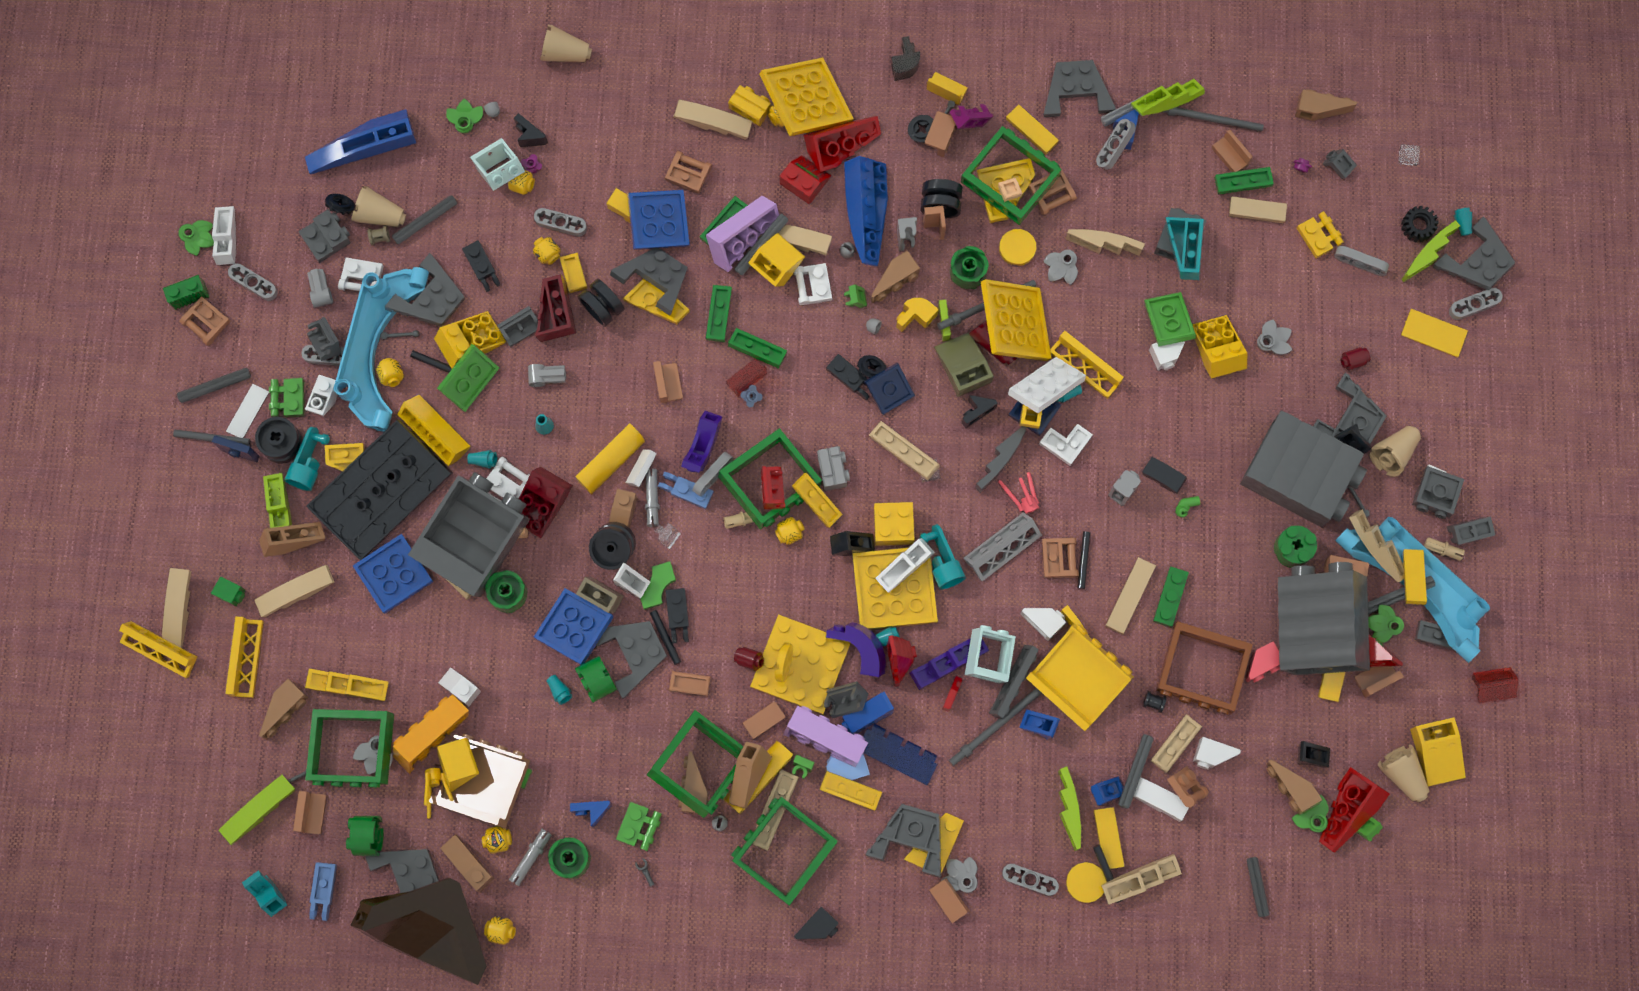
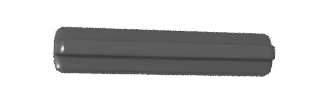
[1247,857,1270,917]

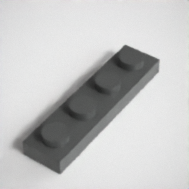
[989,645,1039,718]

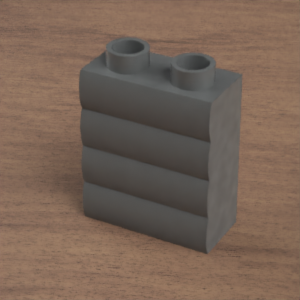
[1240,411,1367,528]
[408,472,530,597]
[1278,562,1370,675]

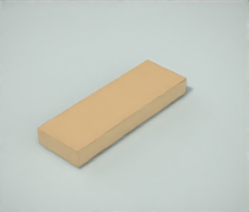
[1229,197,1287,223]
[1151,714,1202,773]

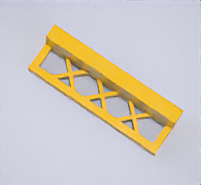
[1050,330,1124,399]
[225,616,264,698]
[119,621,197,678]

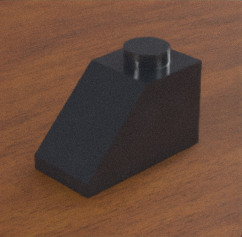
[830,531,875,556]
[794,907,839,940]

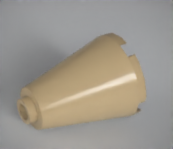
[540,24,592,62]
[352,186,406,227]
[1370,426,1421,477]
[1378,745,1429,802]

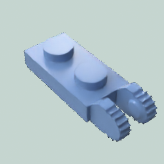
[658,472,714,509]
[309,862,337,921]

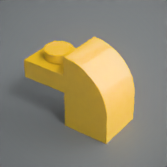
[896,298,939,332]
[1019,404,1042,429]

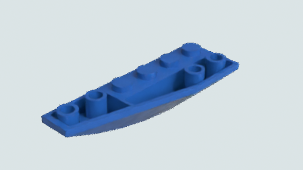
[305,109,417,175]
[844,156,888,267]

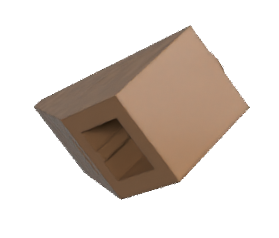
[1295,89,1357,121]
[871,250,920,303]
[259,679,309,739]
[729,741,772,809]
[678,751,709,814]
[1266,760,1322,815]

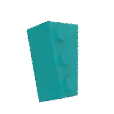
[1165,217,1204,280]

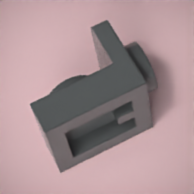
[1323,149,1357,179]

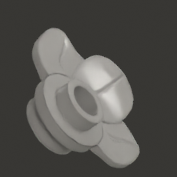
[1044,250,1078,285]
[1257,320,1292,355]
[353,736,393,774]
[941,857,978,893]

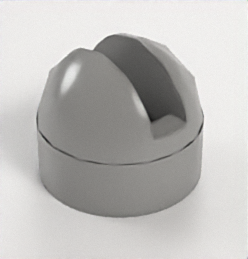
[484,102,500,117]
[840,242,855,258]
[866,318,882,335]
[712,815,728,832]

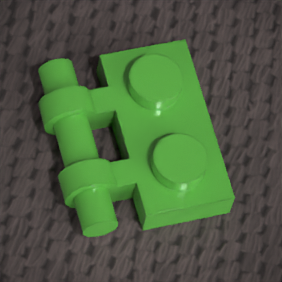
[269,378,305,417]
[616,802,662,851]

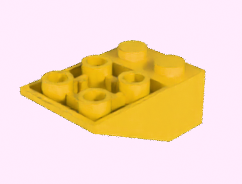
[434,311,506,369]
[1192,315,1247,379]
[1410,717,1466,786]

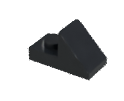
[514,113,548,147]
[961,395,998,429]
[1334,424,1372,454]
[1297,741,1330,768]

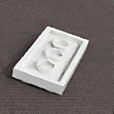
[1008,357,1086,413]

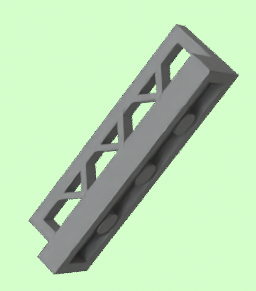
[964,512,1042,581]

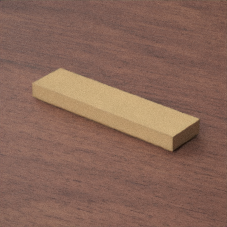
[869,421,940,481]
[1105,557,1156,635]
[752,770,799,851]

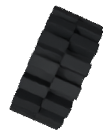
[1401,206,1439,242]

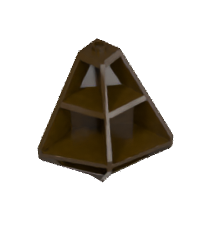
[350,878,487,985]

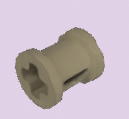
[367,226,390,245]

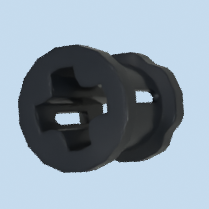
[1142,691,1167,713]

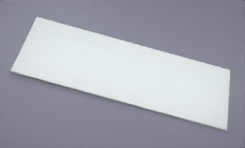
[226,384,269,438]

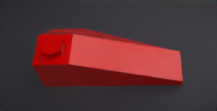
[803,116,881,172]
[887,635,917,687]
[1319,767,1390,853]

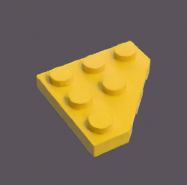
[976,158,1035,223]

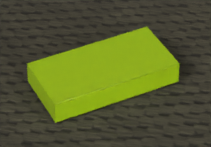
[938,299,951,342]

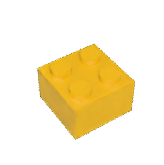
[874,502,914,546]

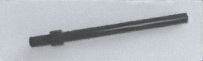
[1163,107,1264,132]
[937,280,1036,330]
[949,688,1042,766]

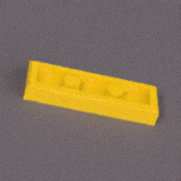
[1006,105,1059,155]
[792,473,843,528]
[1403,549,1427,605]
[820,771,882,811]
[1094,807,1124,869]

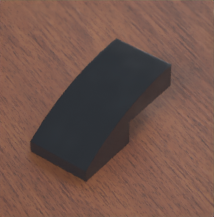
[1142,457,1187,494]

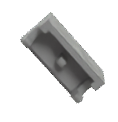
[897,217,917,251]

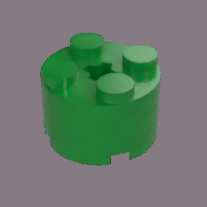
[950,246,989,289]
[1274,526,1317,568]
[486,571,528,613]
[575,656,617,703]
[346,816,384,856]
[548,837,591,879]

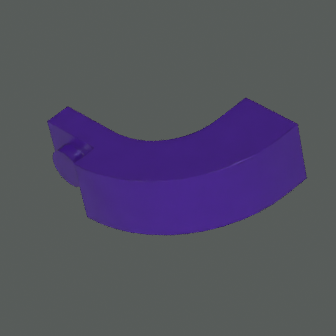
[681,411,723,473]
[826,622,886,677]

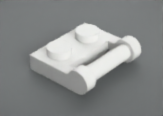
[338,258,384,291]
[793,263,832,305]
[486,457,530,499]

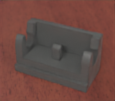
[497,306,538,347]
[307,317,341,361]
[1447,516,1495,545]
[824,681,869,718]

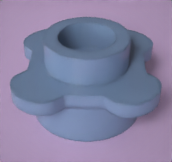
[740,385,762,407]

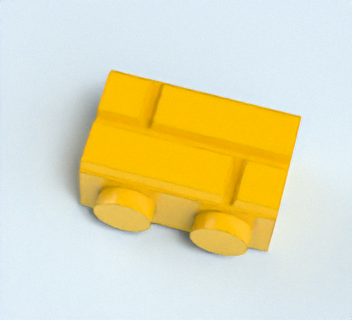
[728,85,771,127]

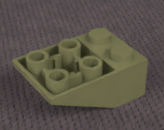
[934,332,994,397]

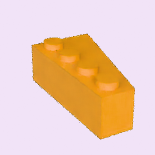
[393,694,469,774]

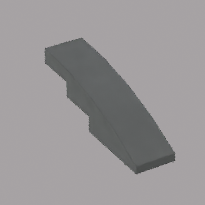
[975,426,1027,493]

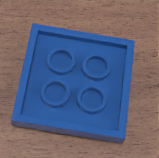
[627,190,690,250]
[353,534,434,614]
[534,588,614,665]

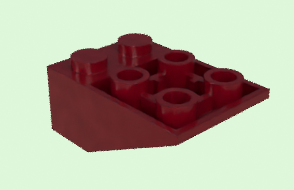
[519,466,573,538]

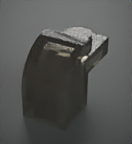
[891,36,920,81]

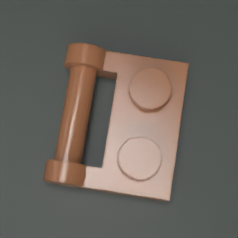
[665,151,712,194]
[1028,170,1077,215]
[179,296,231,346]
[1042,538,1079,578]
[1167,766,1208,808]

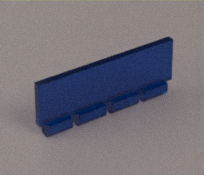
[863,723,938,785]

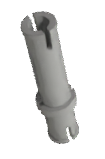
[645,469,660,527]
[509,828,552,886]

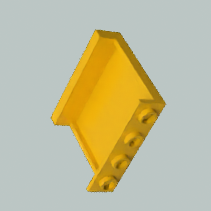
[1026,624,1134,731]

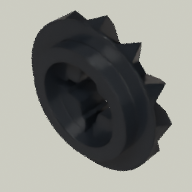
[908,115,934,143]
[325,194,355,215]
[857,355,887,379]

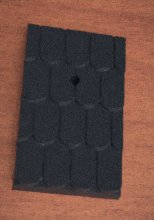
[306,419,453,560]

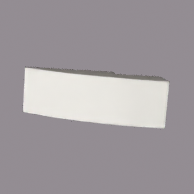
[212,206,236,265]
[875,538,935,593]
[1133,777,1189,822]

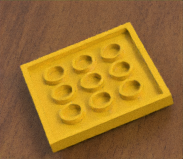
[759,58,854,136]
[981,279,1052,361]
[852,548,938,630]
[750,614,851,715]

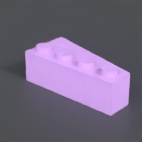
[706,196,779,272]
[783,706,868,767]

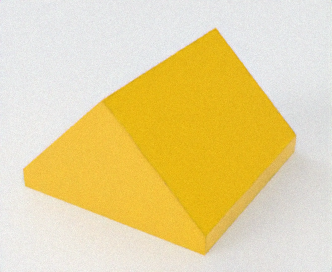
[437,738,479,792]

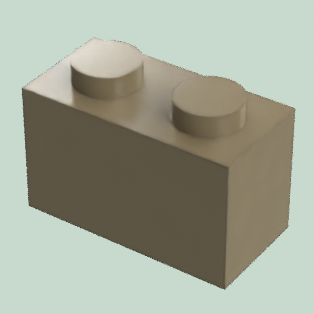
[576,577,624,613]

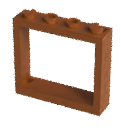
[1156,621,1253,715]

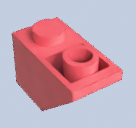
[1246,641,1280,683]

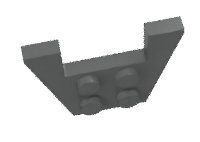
[1043,60,1116,117]
[1433,217,1515,290]
[610,248,688,316]
[385,253,465,327]
[1313,372,1386,444]
[596,621,667,699]
[866,804,941,878]
[365,849,439,893]

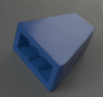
[841,691,894,735]

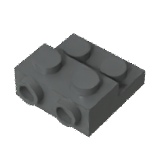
[299,209,351,263]
[1412,466,1464,519]

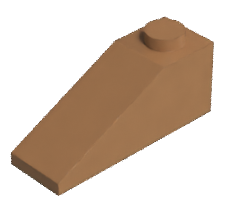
[609,489,638,528]
[259,522,325,557]
[441,834,495,892]

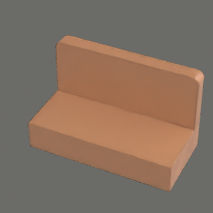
[925,111,957,157]
[1211,130,1253,172]
[923,206,946,240]
[653,361,683,403]
[1354,667,1404,698]
[293,791,327,835]

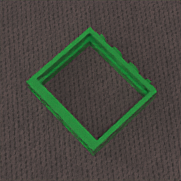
[960,126,1062,226]
[718,428,822,530]
[305,709,394,788]
[646,710,744,818]
[731,797,838,906]

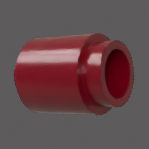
[1340,347,1371,371]
[734,647,764,671]

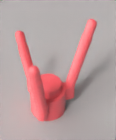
[998,472,1039,514]

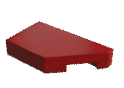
[942,676,962,712]

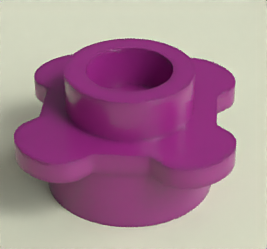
[520,154,542,174]
[1293,158,1312,173]

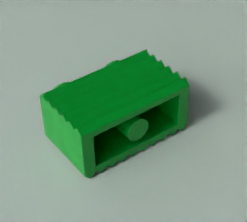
[163,275,209,310]

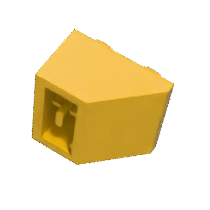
[748,233,805,287]

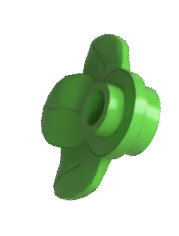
[446,99,483,133]
[179,220,214,256]
[1368,605,1404,643]
[1292,795,1329,832]

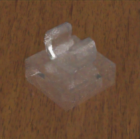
[655,523,680,549]

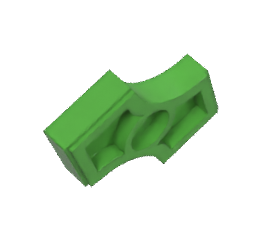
[641,562,676,610]

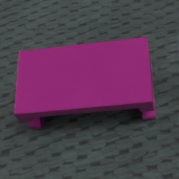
[950,104,994,129]

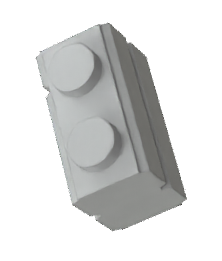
[817,446,850,491]
[1108,470,1141,506]

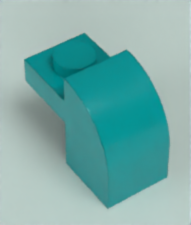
[242,870,287,917]

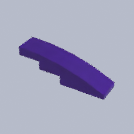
[909,638,989,690]

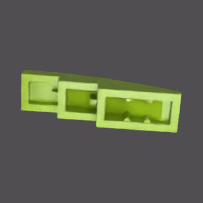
[1131,79,1205,116]
[1402,220,1460,282]
[263,473,296,551]
[1058,766,1081,851]
[218,775,295,845]

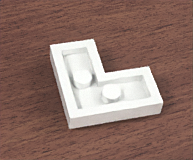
[1039,424,1093,466]

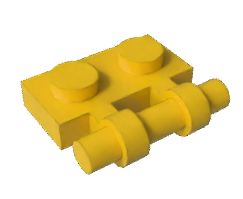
[1296,211,1344,259]

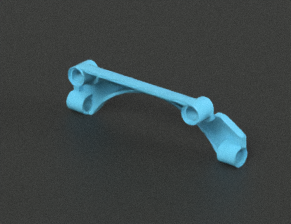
[334,267,429,432]
[1335,517,1490,663]

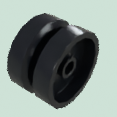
[920,179,963,219]
[577,279,625,327]
[255,417,303,464]
[589,522,636,570]

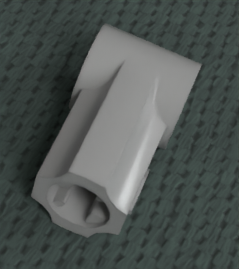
[307,269,333,308]
[528,364,566,387]

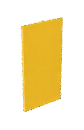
[1401,309,1468,358]

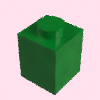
[211,576,245,607]

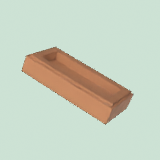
[669,671,711,697]
[742,701,786,740]
[929,878,969,923]

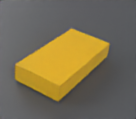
[559,253,588,293]

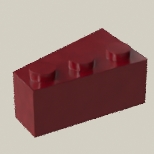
[535,274,576,342]

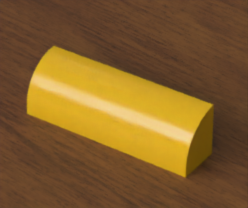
[397,395,470,466]
[575,423,645,495]
[723,741,794,815]

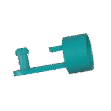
[284,427,330,491]
[920,524,966,590]

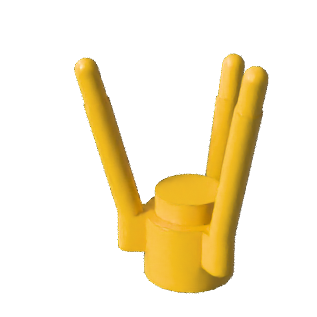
[424,768,454,819]

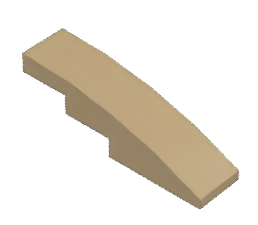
[674,100,752,140]
[757,225,832,255]
[1066,229,1145,256]
[1349,509,1404,582]
[255,565,334,617]
[162,568,191,648]
[1102,854,1182,904]

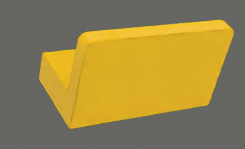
[927,72,968,105]

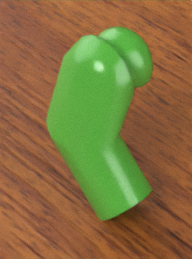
[1175,496,1200,517]

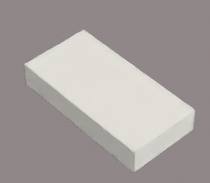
[625,450,656,487]

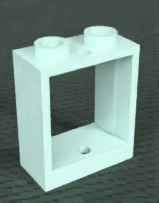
[470,138,525,191]
[965,625,1016,684]

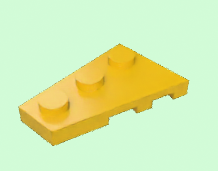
[623,278,690,325]
[904,813,964,873]

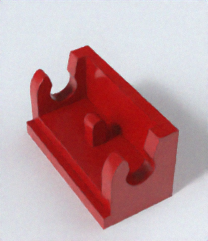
[761,466,785,509]

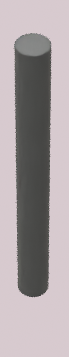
[173,429,250,446]

